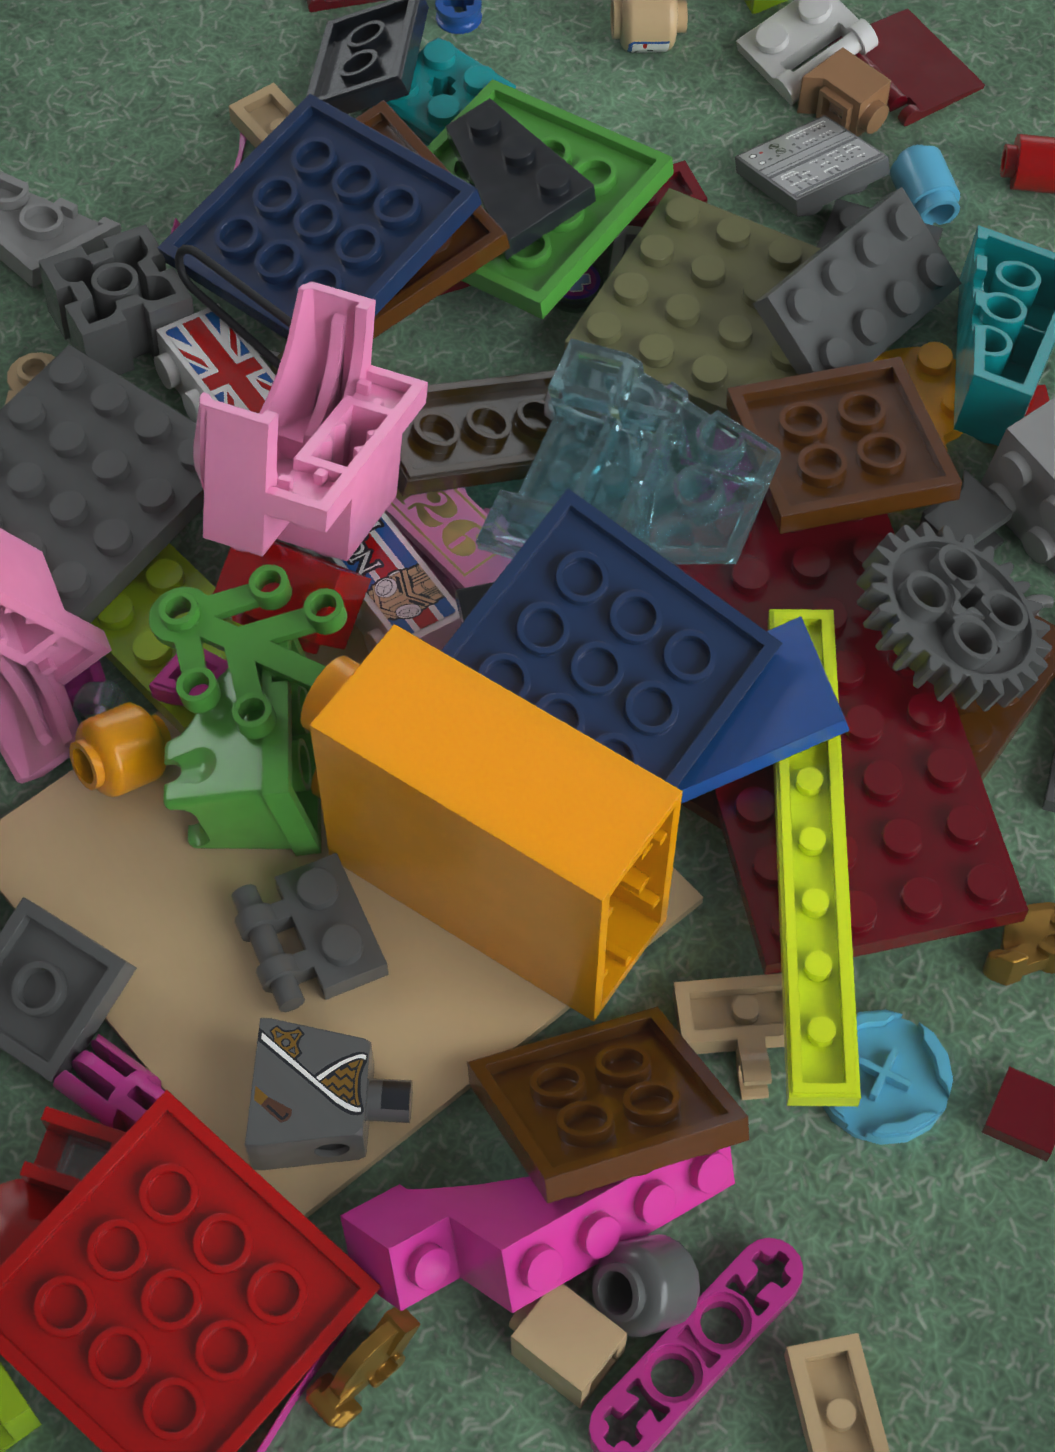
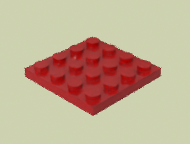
[0,1090,382,1452]

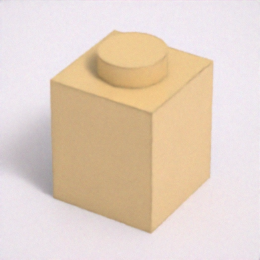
[509,1284,627,1409]

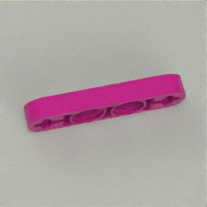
[588,1237,804,1452]

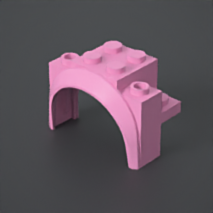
[193,281,428,561]
[0,528,112,783]

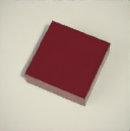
[982,1066,1055,1162]

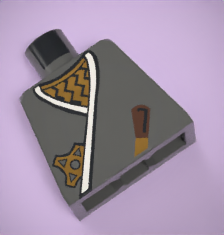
[245,1018,413,1170]

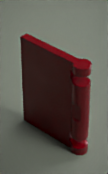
[828,8,985,127]

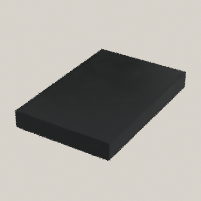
[306,0,429,114]

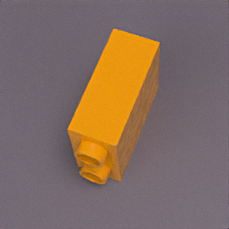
[300,624,683,1022]

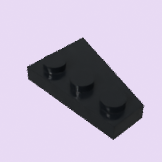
[446,98,596,260]

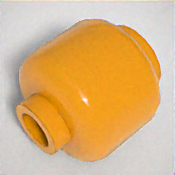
[69,702,171,798]

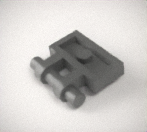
[231,853,389,1012]

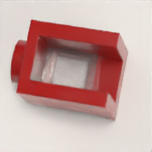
[19,1106,126,1196]

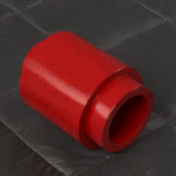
[1000,134,1055,194]

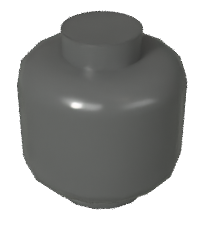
[591,1234,700,1337]

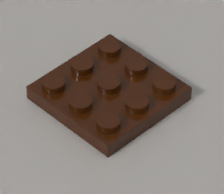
[726,357,962,534]
[467,1006,749,1204]

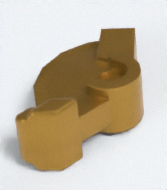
[983,902,1055,986]
[305,1307,421,1429]

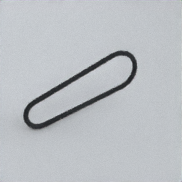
[175,245,292,369]

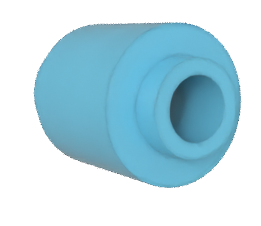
[890,145,960,225]

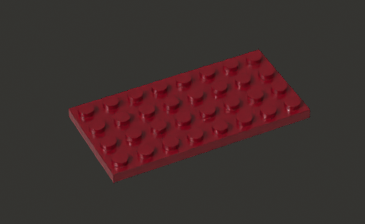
[636,497,1028,975]

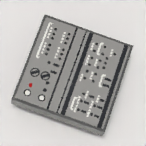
[735,115,890,217]

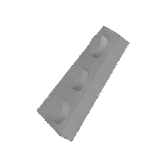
[0,171,121,287]

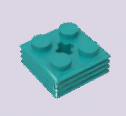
[369,38,516,146]

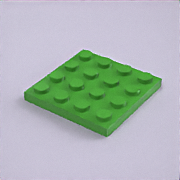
[427,79,674,319]

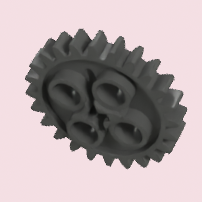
[856,522,1052,711]

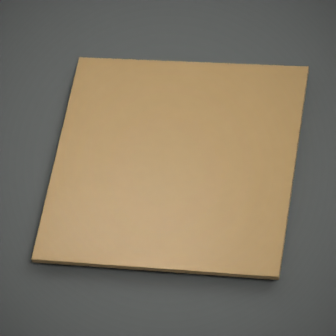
[0,624,703,1218]

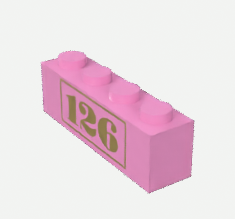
[385,487,521,601]

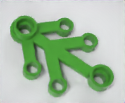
[149,565,347,739]

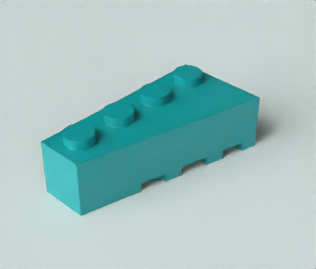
[953,225,1055,446]

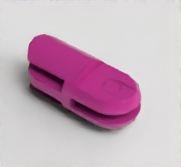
[53,1034,165,1132]

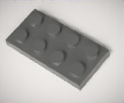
[753,187,962,375]

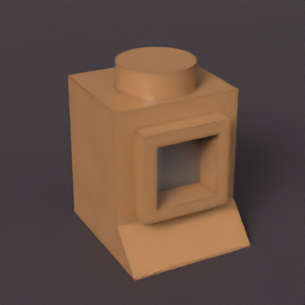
[797,47,891,136]

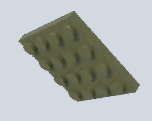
[564,188,821,429]

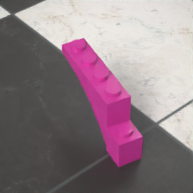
[340,1146,735,1313]

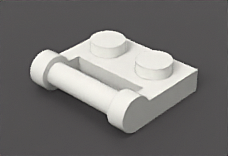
[736,0,879,105]

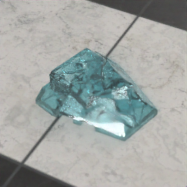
[476,338,781,564]

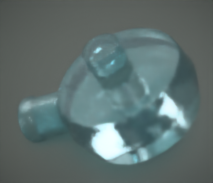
[73,680,133,723]

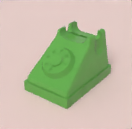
[163,638,321,856]

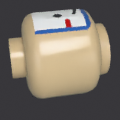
[610,0,688,53]

